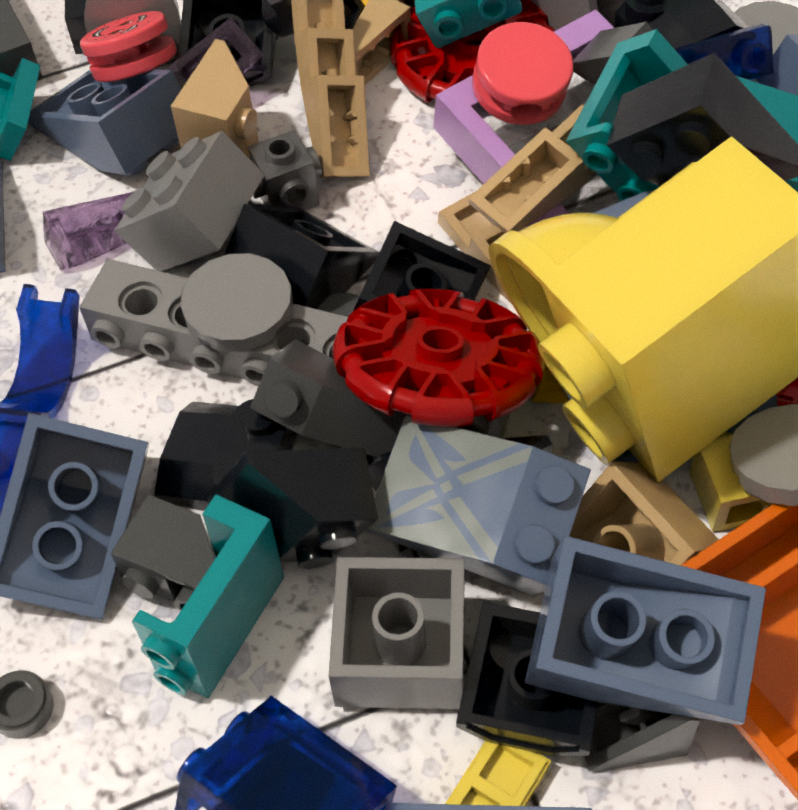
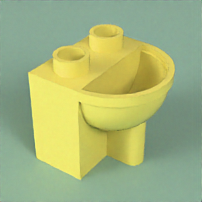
[488,136,798,483]

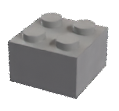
[114,131,265,271]
[328,557,465,709]

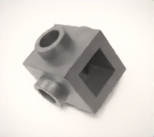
[248,130,322,210]

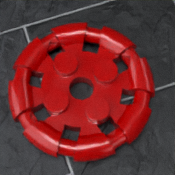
[390,0,556,102]
[333,289,545,427]

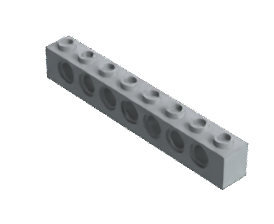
[79,258,511,438]

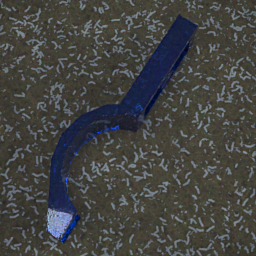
[0,284,80,515]

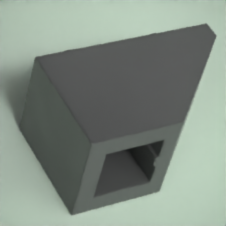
[111,494,215,611]

